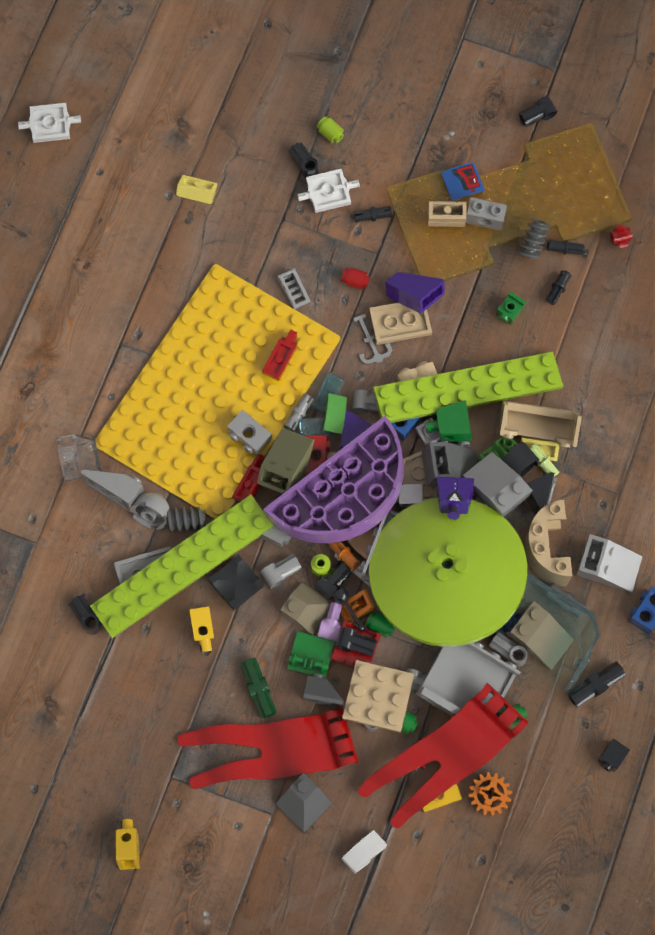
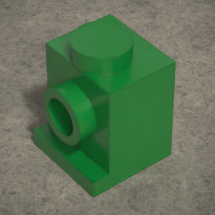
[496,291,526,325]

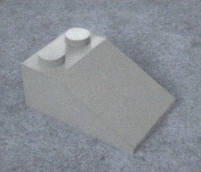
[463,452,532,517]
[80,470,144,513]

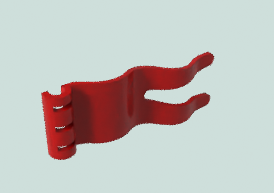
[358,682,528,828]
[177,708,359,789]

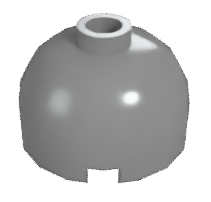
[130,493,170,529]

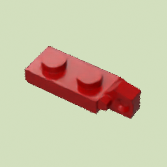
[262,329,298,381]

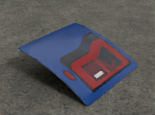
[441,162,485,201]

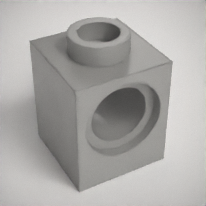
[396,484,424,508]

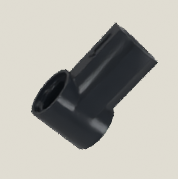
[518,96,558,127]
[289,142,319,178]
[314,560,352,600]
[69,595,102,635]
[335,627,377,657]

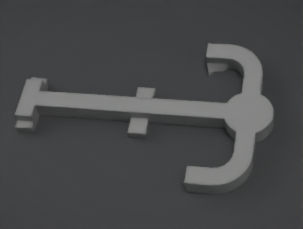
[353,314,392,365]

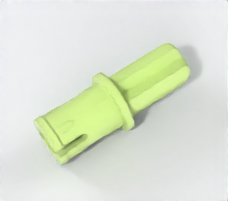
[530,444,560,477]

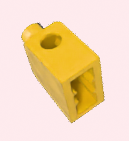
[189,606,214,652]
[116,819,140,870]

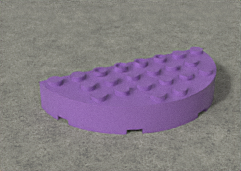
[263,416,404,543]

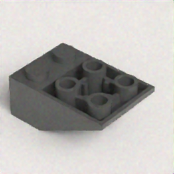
[422,442,478,487]

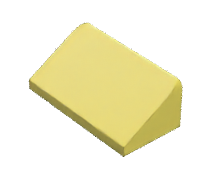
[176,175,218,204]
[520,435,559,461]

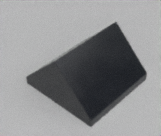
[526,472,555,516]

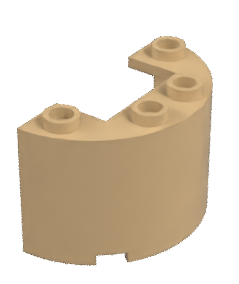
[524,500,572,586]

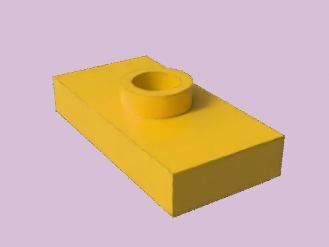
[422,784,462,813]

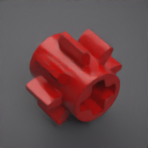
[610,224,632,249]

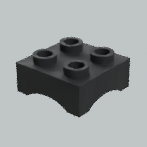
[209,554,264,611]

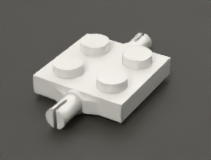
[18,103,81,143]
[297,169,360,213]

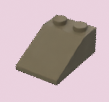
[505,601,574,671]

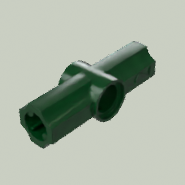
[240,657,277,719]

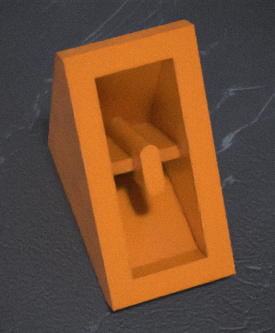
[341,589,374,623]

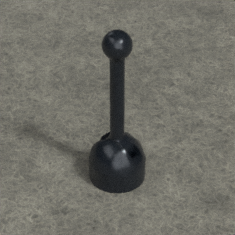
[332,587,365,632]

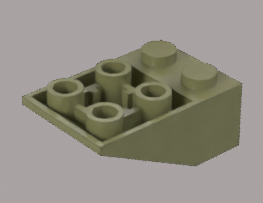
[257,428,315,494]

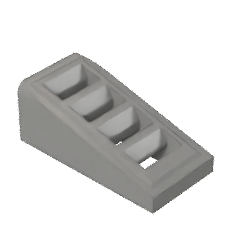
[276,268,311,309]

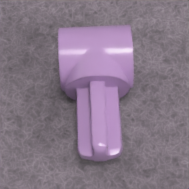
[318,602,342,641]

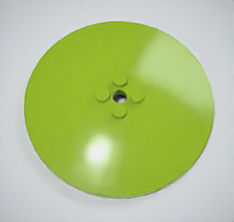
[369,497,527,647]

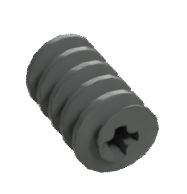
[517,217,551,259]
[166,506,206,532]

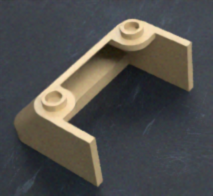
[499,401,582,448]

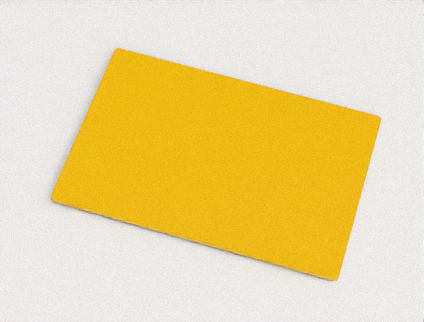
[93,264,340,519]

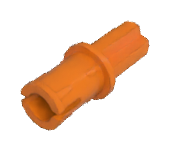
[329,542,361,571]

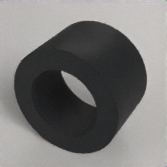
[501,442,539,477]

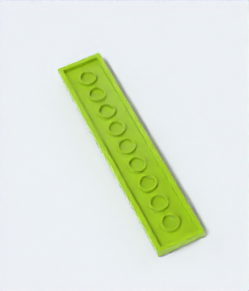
[373,352,563,423]
[90,495,274,639]

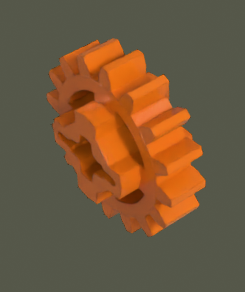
[468,772,512,817]

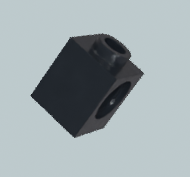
[598,739,630,772]

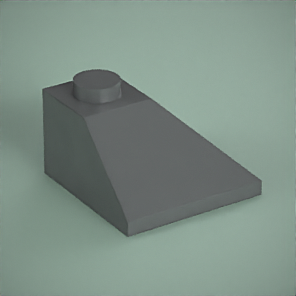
[303,673,343,708]
[275,773,332,832]

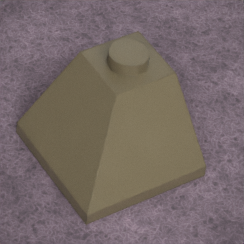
[280,582,332,635]

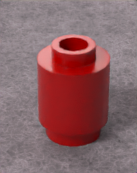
[341,267,370,290]

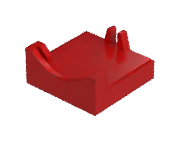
[330,621,381,669]

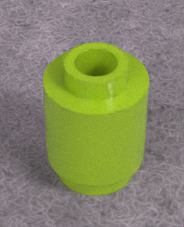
[317,116,344,143]
[311,554,330,577]

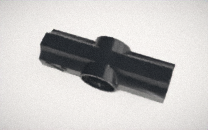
[567,661,626,708]

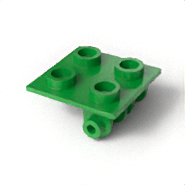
[287,631,335,679]

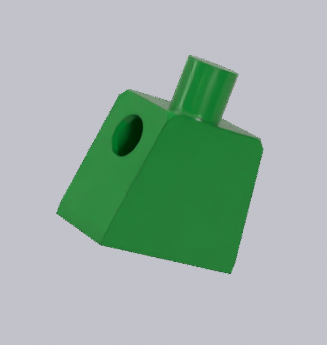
[426,400,472,441]

